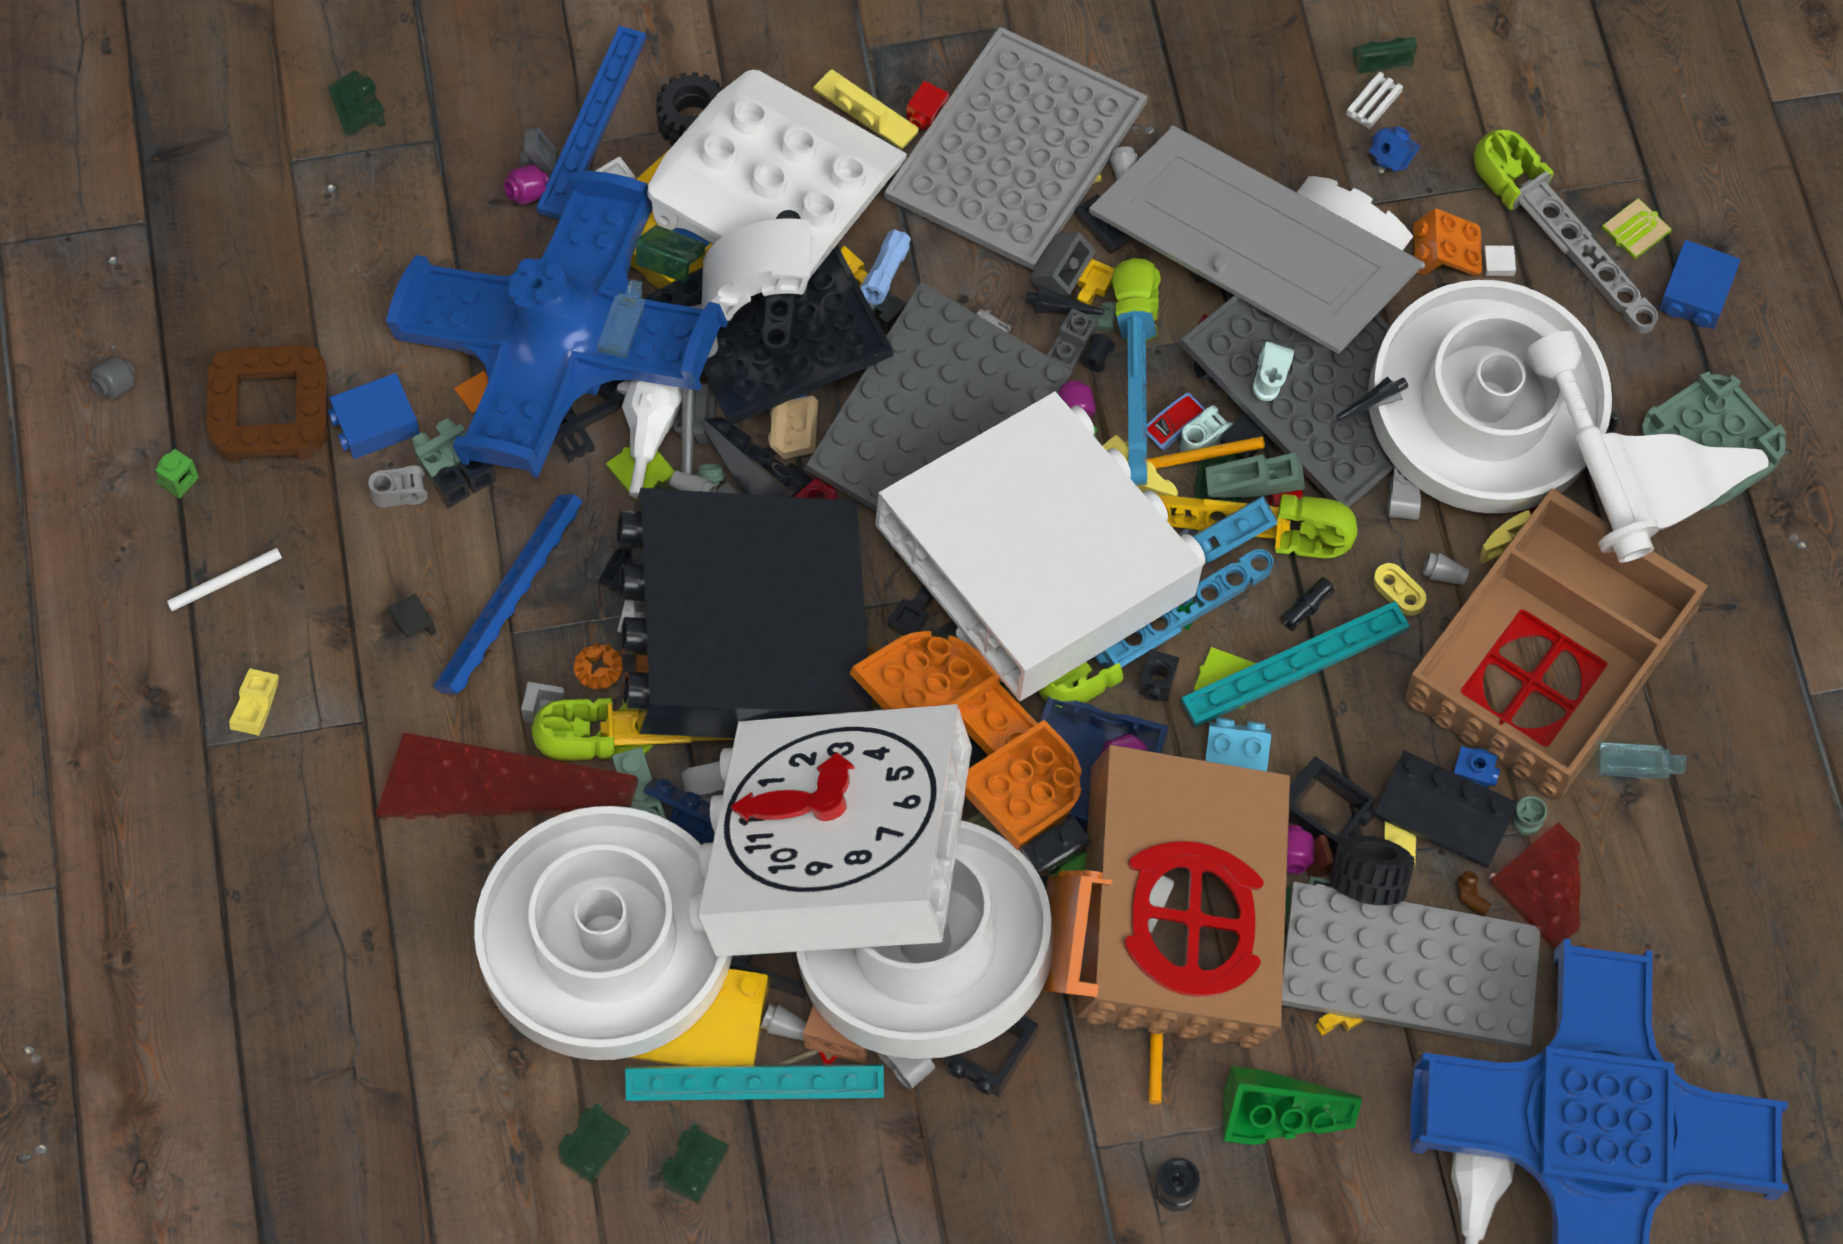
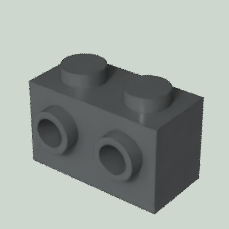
[1029,232,1096,296]

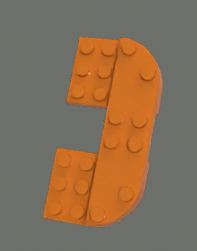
[850,631,1082,850]

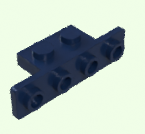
[643,778,715,843]

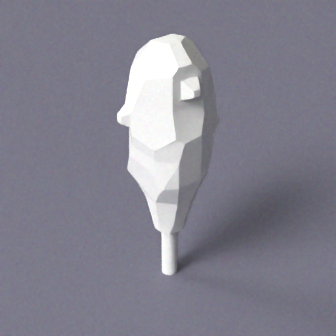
[617,380,683,498]
[1451,1152,1515,1244]

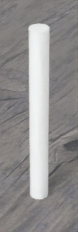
[167,548,282,612]

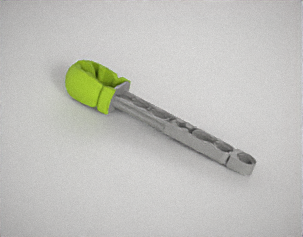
[1474,129,1658,334]

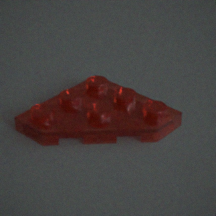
[1490,822,1581,949]

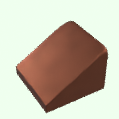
[1306,835,1334,879]

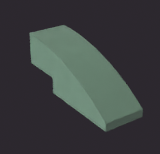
[1205,452,1305,498]

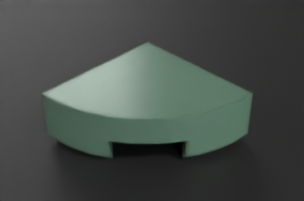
[1087,302,1116,332]

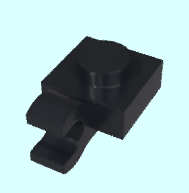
[887,586,934,636]

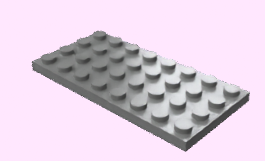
[1282,882,1541,1049]

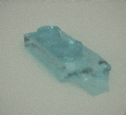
[597,279,645,359]
[1599,742,1686,779]

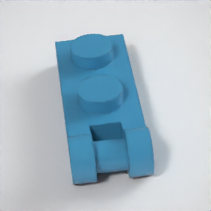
[1192,496,1278,563]

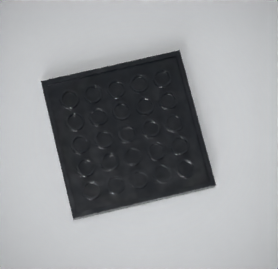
[703,244,894,426]

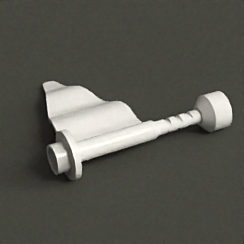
[1528,330,1769,563]

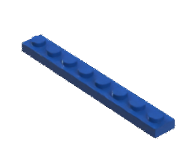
[536,25,646,220]
[433,494,583,694]

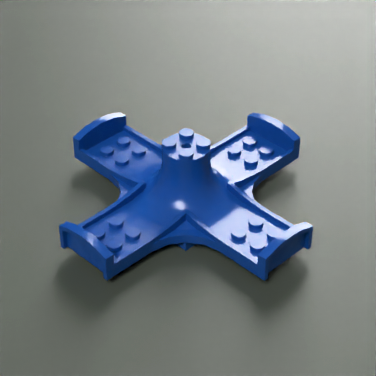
[386,171,728,478]
[1410,939,1788,1244]

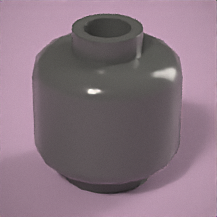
[89,356,135,400]

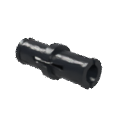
[1280,577,1335,631]

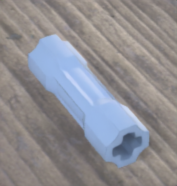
[860,229,911,305]

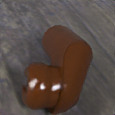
[1457,871,1492,916]

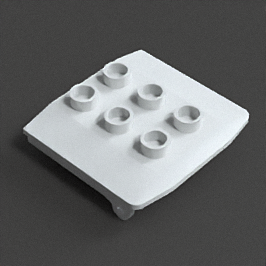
[647,70,907,293]

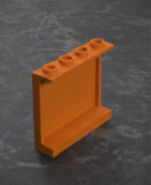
[1041,870,1112,997]

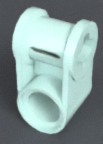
[1253,341,1294,401]
[1179,405,1233,452]

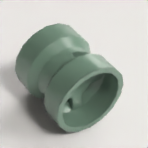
[1512,796,1547,836]

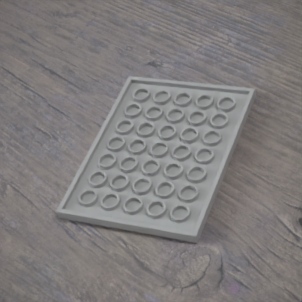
[884,27,1148,271]

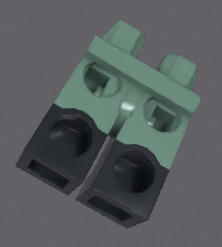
[412,418,497,509]

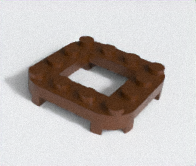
[206,345,329,463]

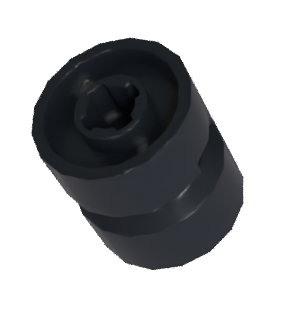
[1155,1158,1200,1212]

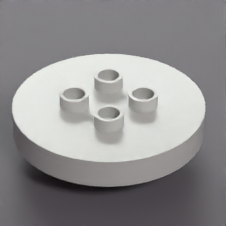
[1368,280,1612,513]
[474,806,732,1060]
[796,821,1053,1059]

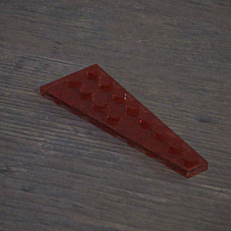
[376,733,639,820]

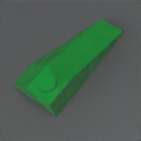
[1223,1066,1362,1145]

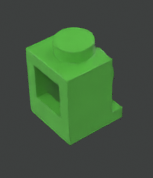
[155,449,199,499]

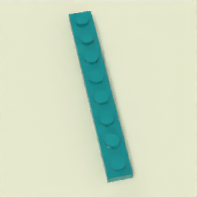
[1180,601,1410,728]
[625,1064,884,1101]

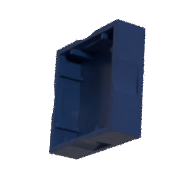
[1040,695,1168,834]

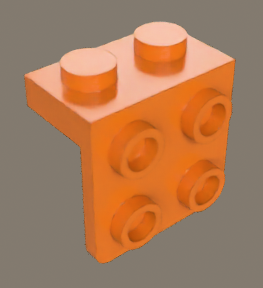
[1413,208,1482,276]

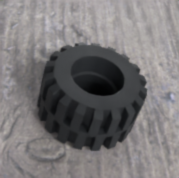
[656,72,724,146]
[1329,835,1415,905]

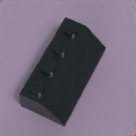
[1373,750,1518,869]

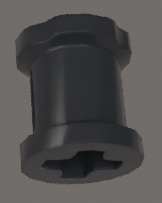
[1079,333,1115,372]

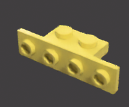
[813,70,918,150]

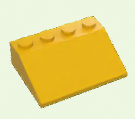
[628,969,769,1066]

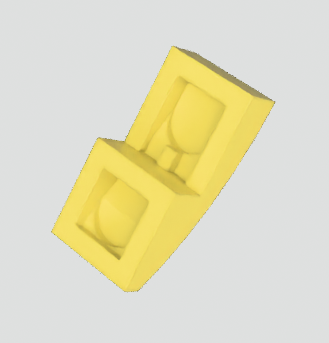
[1479,510,1531,564]
[229,668,279,736]

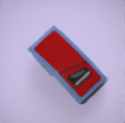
[1147,392,1206,452]

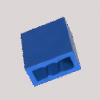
[1659,240,1741,329]
[327,373,420,460]

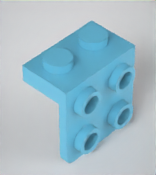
[1205,718,1272,772]

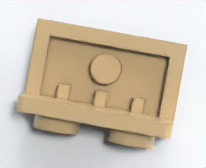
[768,395,818,459]

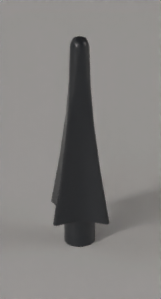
[1025,286,1105,315]
[1336,376,1408,421]

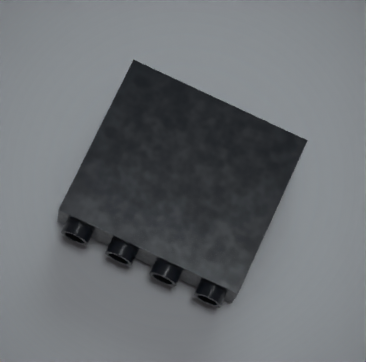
[617,488,872,738]

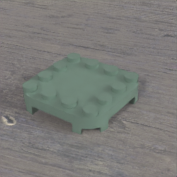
[1638,371,1786,510]

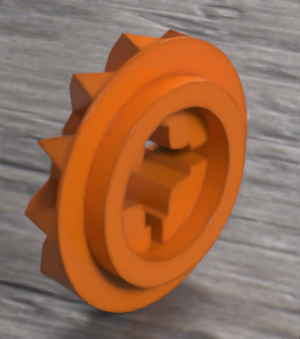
[573,642,623,689]

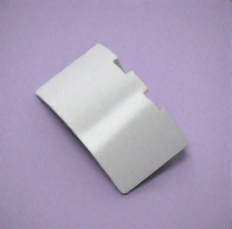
[1297,176,1413,250]
[702,219,810,321]

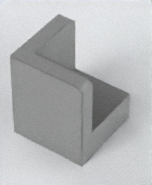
[521,682,566,723]

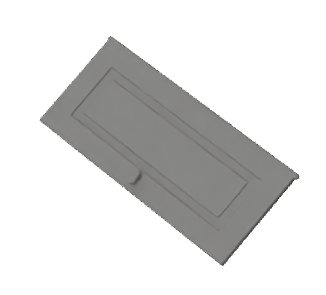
[1089,125,1425,354]

